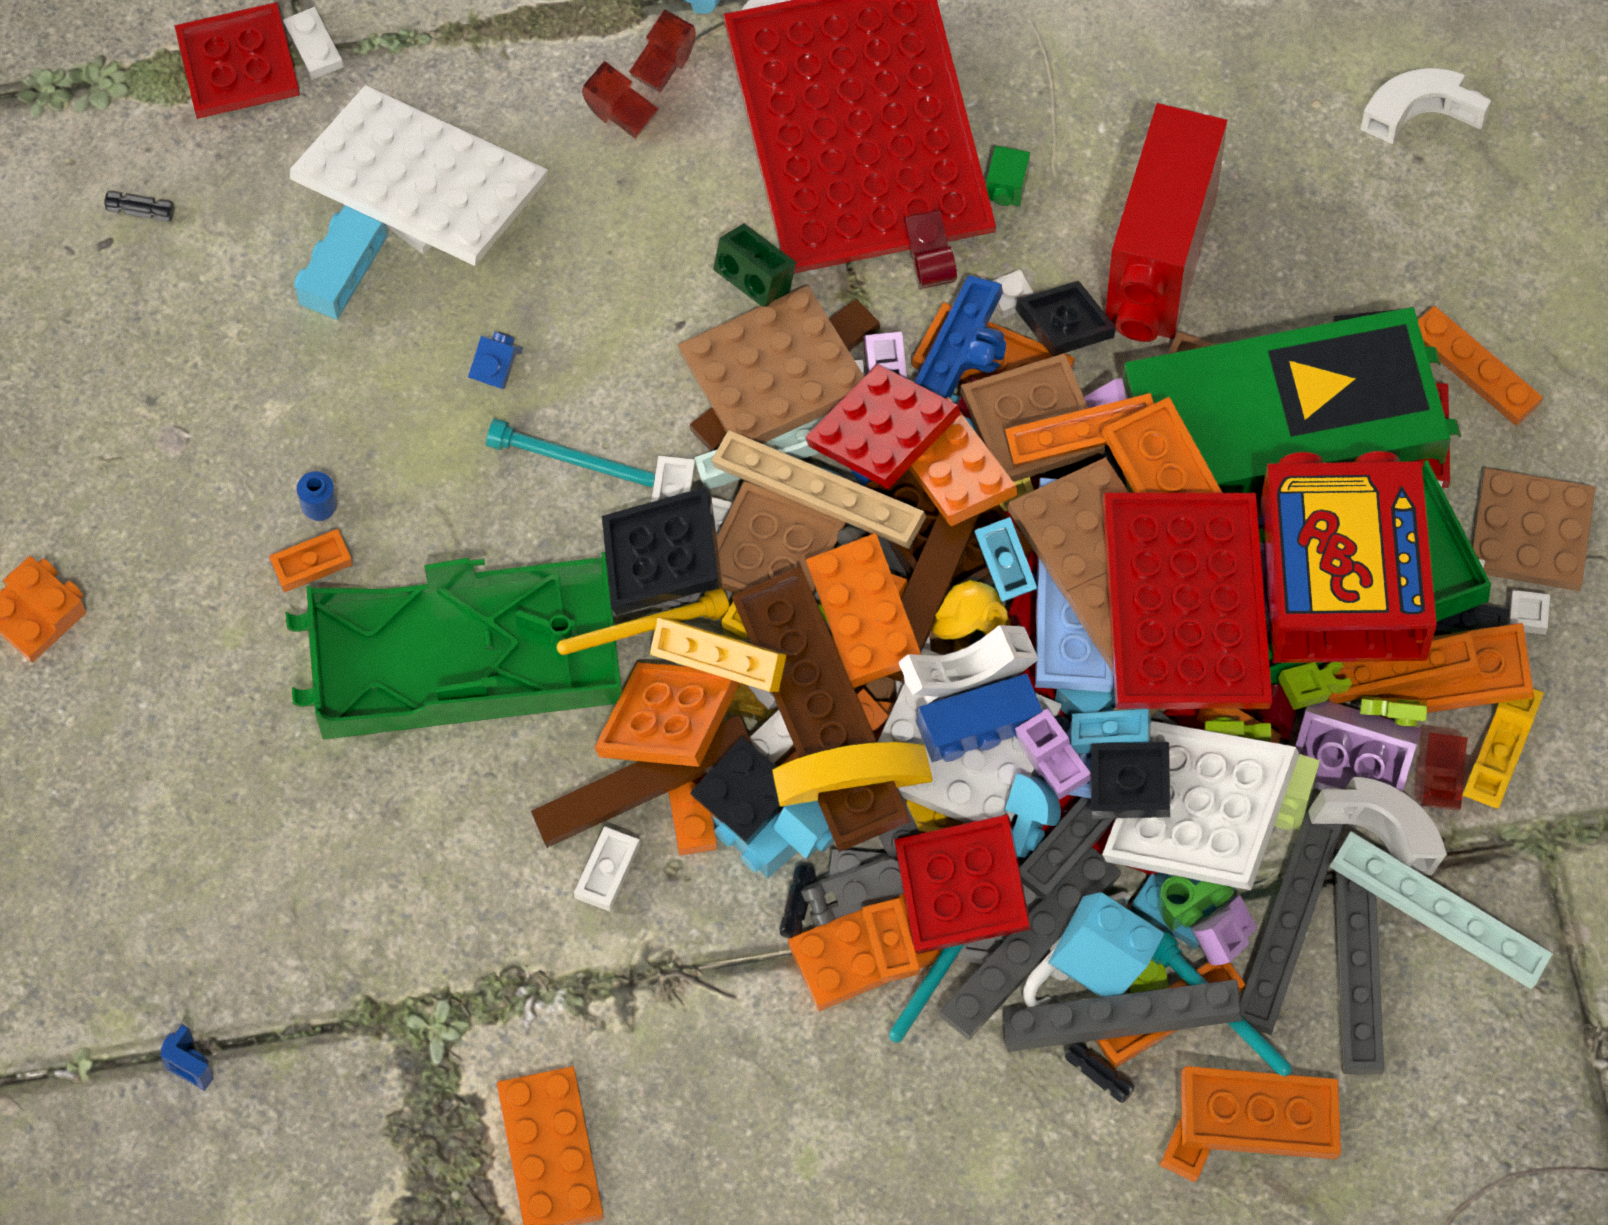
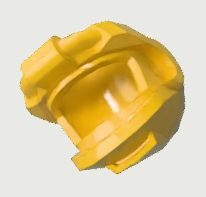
[932,580,1010,653]

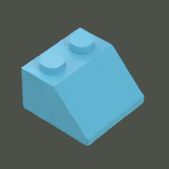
[1048,892,1165,997]

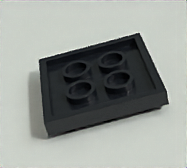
[602,487,722,615]

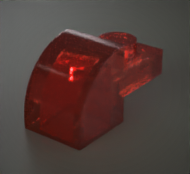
[629,9,696,93]
[582,61,659,139]
[1420,732,1468,811]

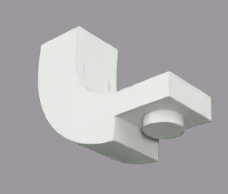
[1360,68,1491,144]
[898,625,1039,704]
[1308,777,1447,875]

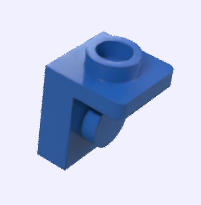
[160,1024,213,1091]

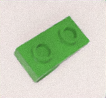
[1158,876,1234,932]

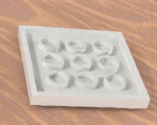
[877,648,1062,824]
[1102,721,1299,890]

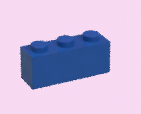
[916,674,1043,762]

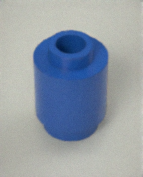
[296,471,338,521]

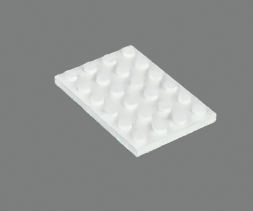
[290,85,548,266]

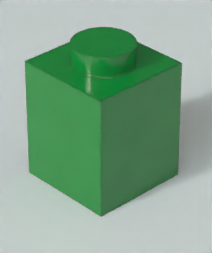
[986,145,1030,206]

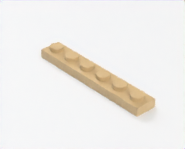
[711,430,926,549]

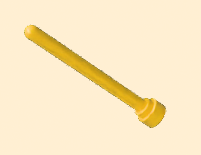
[557,588,729,655]

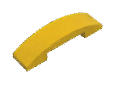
[1462,689,1544,809]
[772,742,933,807]

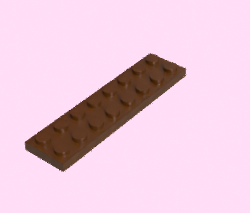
[731,566,911,852]

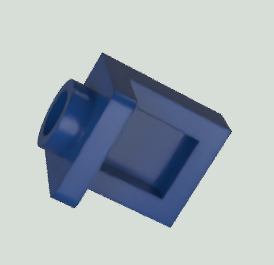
[468,331,523,389]

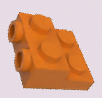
[0,556,86,663]

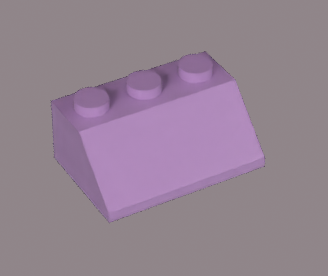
[1295,701,1422,792]

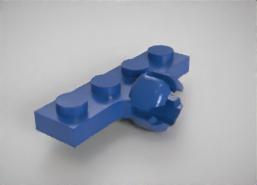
[914,275,1006,399]

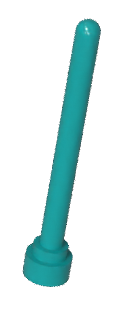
[486,418,655,487]
[1151,932,1292,1076]
[889,944,965,1043]

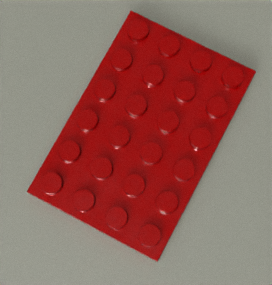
[1103,493,1272,709]

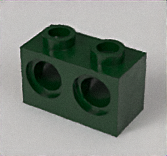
[713,223,796,307]

